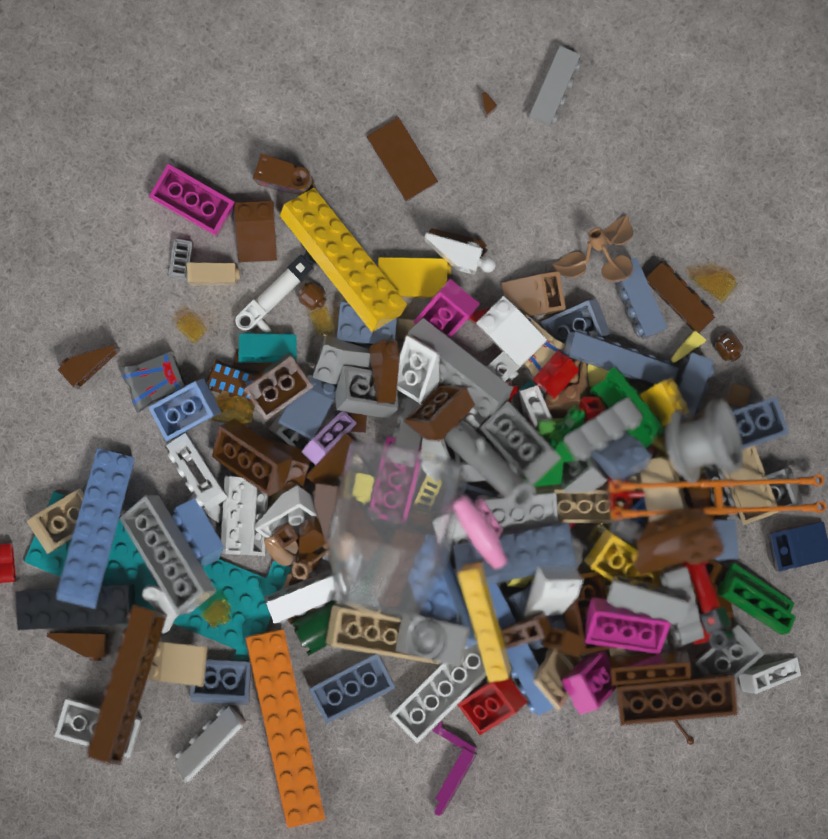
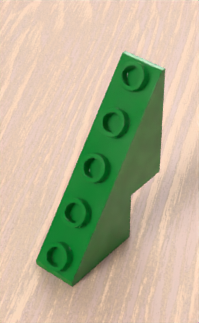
[521,405,585,487]

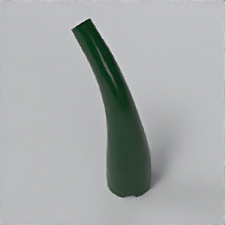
[290,525,397,656]

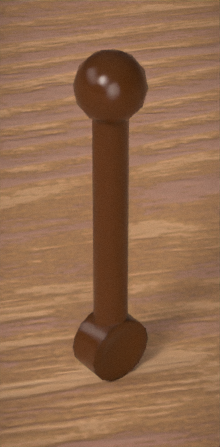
[673,721,694,745]

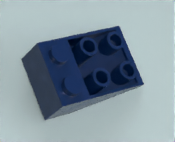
[767,522,828,572]

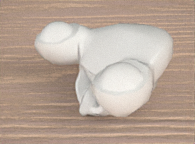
[142,585,180,633]

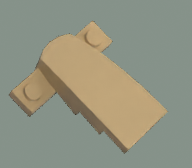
[628,457,688,522]

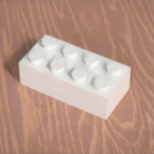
[55,698,143,758]

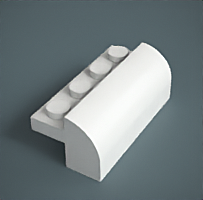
[221,476,268,556]

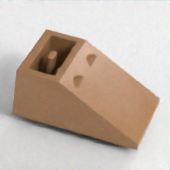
[501,271,566,317]
[545,357,590,418]

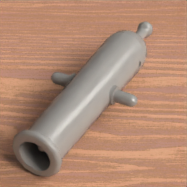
[444,420,535,509]

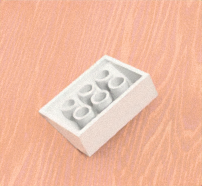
[174,706,246,783]

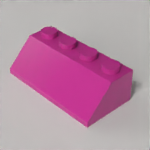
[585,597,671,654]

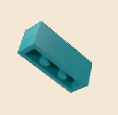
[239,332,297,363]

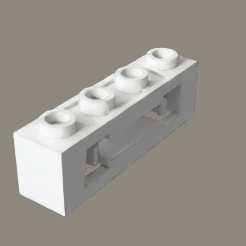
[166,433,228,511]

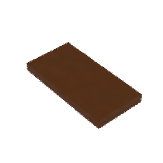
[366,117,438,202]

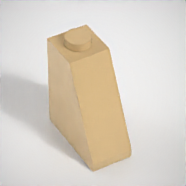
[187,263,240,286]

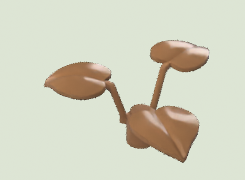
[552,215,634,282]
[264,530,353,611]

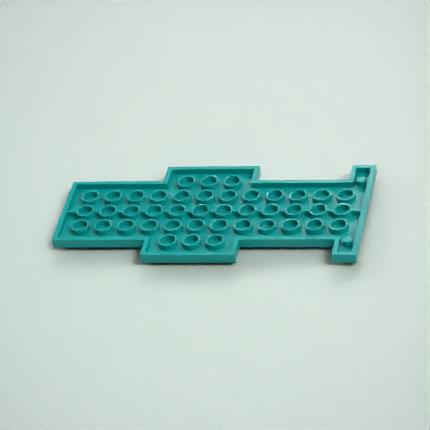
[24,491,292,666]

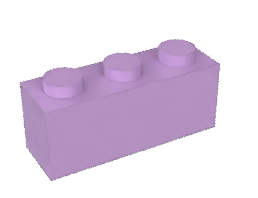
[302,411,357,465]

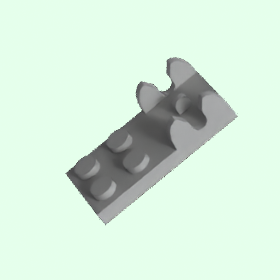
[478,491,559,537]

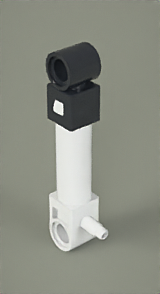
[235,250,318,332]

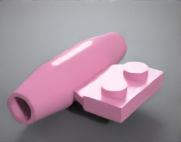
[452,495,507,569]

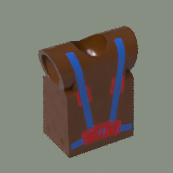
[253,153,316,196]

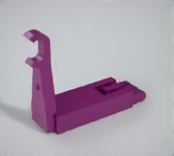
[431,721,478,816]

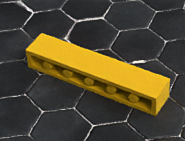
[458,562,512,682]

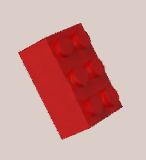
[457,677,528,735]

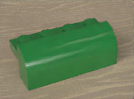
[589,367,664,448]
[717,563,796,635]

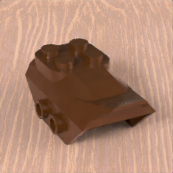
[633,508,725,577]

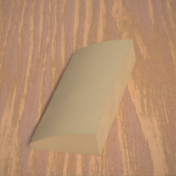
[723,446,780,525]

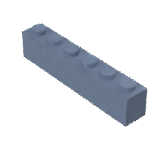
[562,330,678,387]

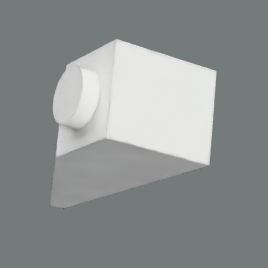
[739,657,801,694]

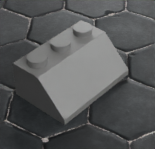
[335,365,399,419]
[561,456,607,493]

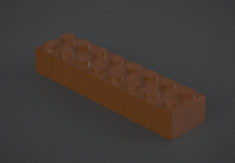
[86,605,167,765]

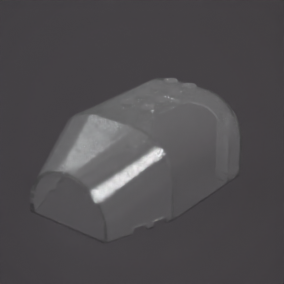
[327,442,468,622]

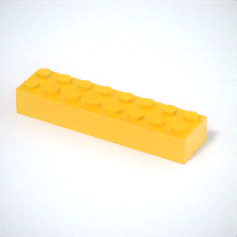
[280,188,407,332]

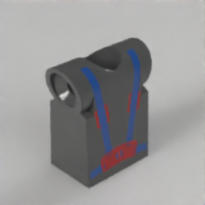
[119,352,187,413]

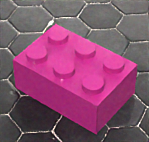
[413,279,480,339]
[562,650,617,715]

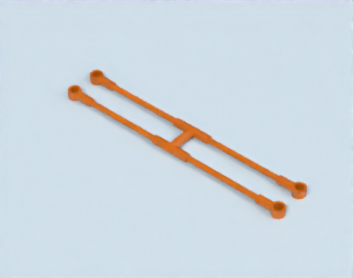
[609,474,827,520]

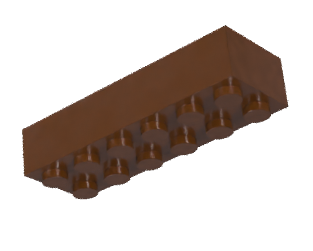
[616,672,738,726]

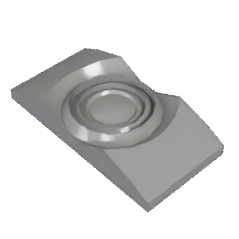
[395,612,469,667]

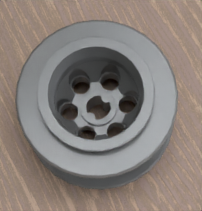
[666,401,743,483]

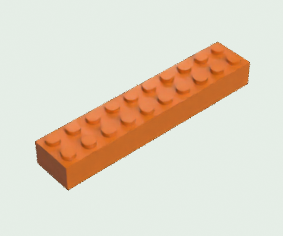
[246,628,325,828]

